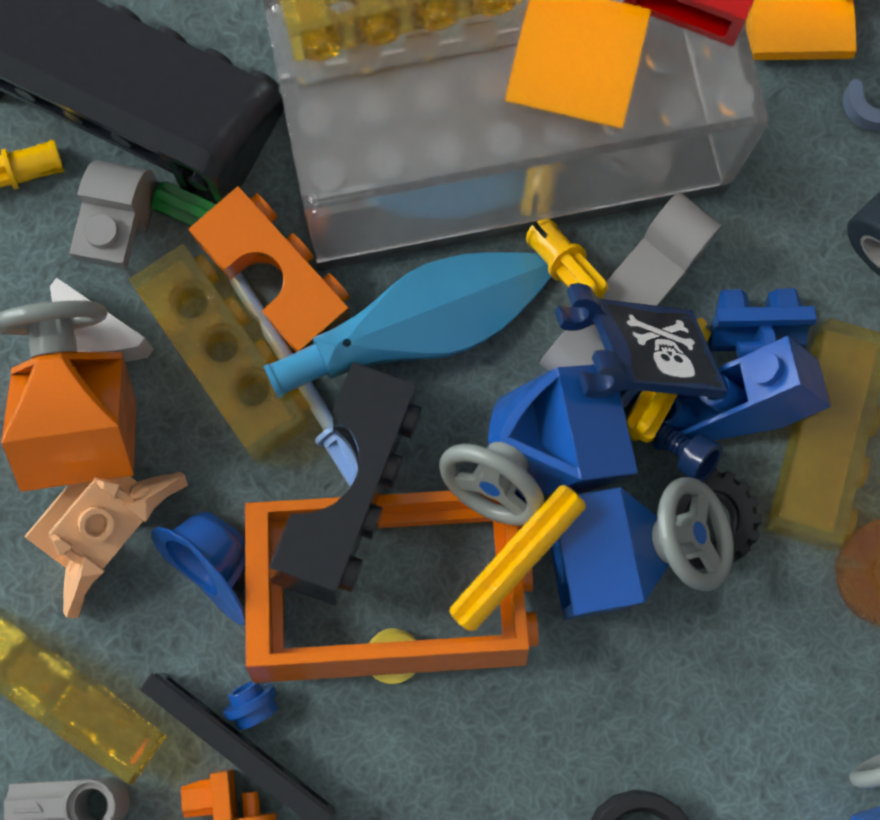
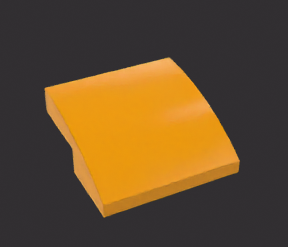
[504,0,651,129]
[745,0,856,60]

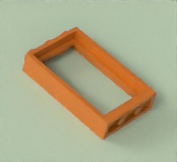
[245,491,538,683]

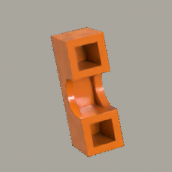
[188,186,350,352]

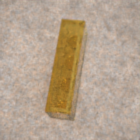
[765,318,880,550]

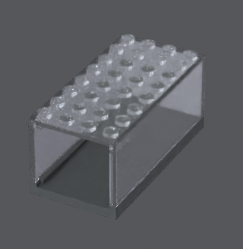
[263,0,770,271]

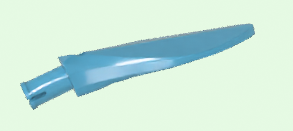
[263,252,551,398]

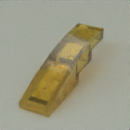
[0,615,166,785]

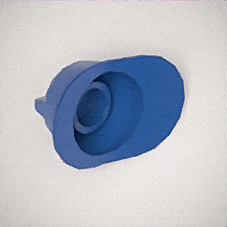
[151,512,246,625]

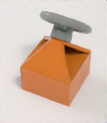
[0,300,136,492]

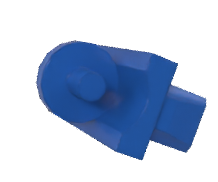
[709,288,817,358]

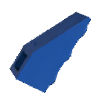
[653,336,831,451]

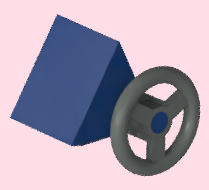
[439,364,638,526]
[550,477,734,621]

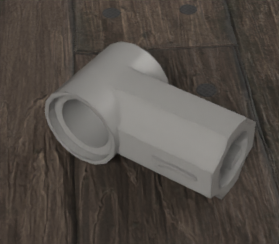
[4,776,130,820]

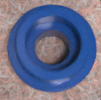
[223,681,279,730]

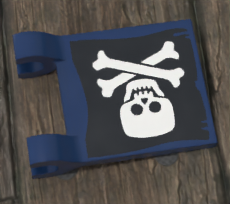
[554,283,728,399]

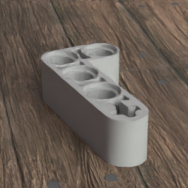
[539,191,722,372]

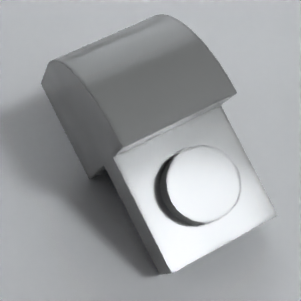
[69,160,158,270]

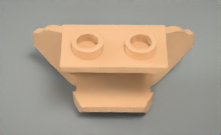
[25,471,188,618]

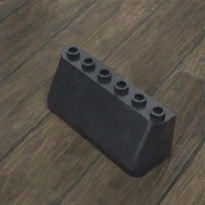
[0,0,285,204]

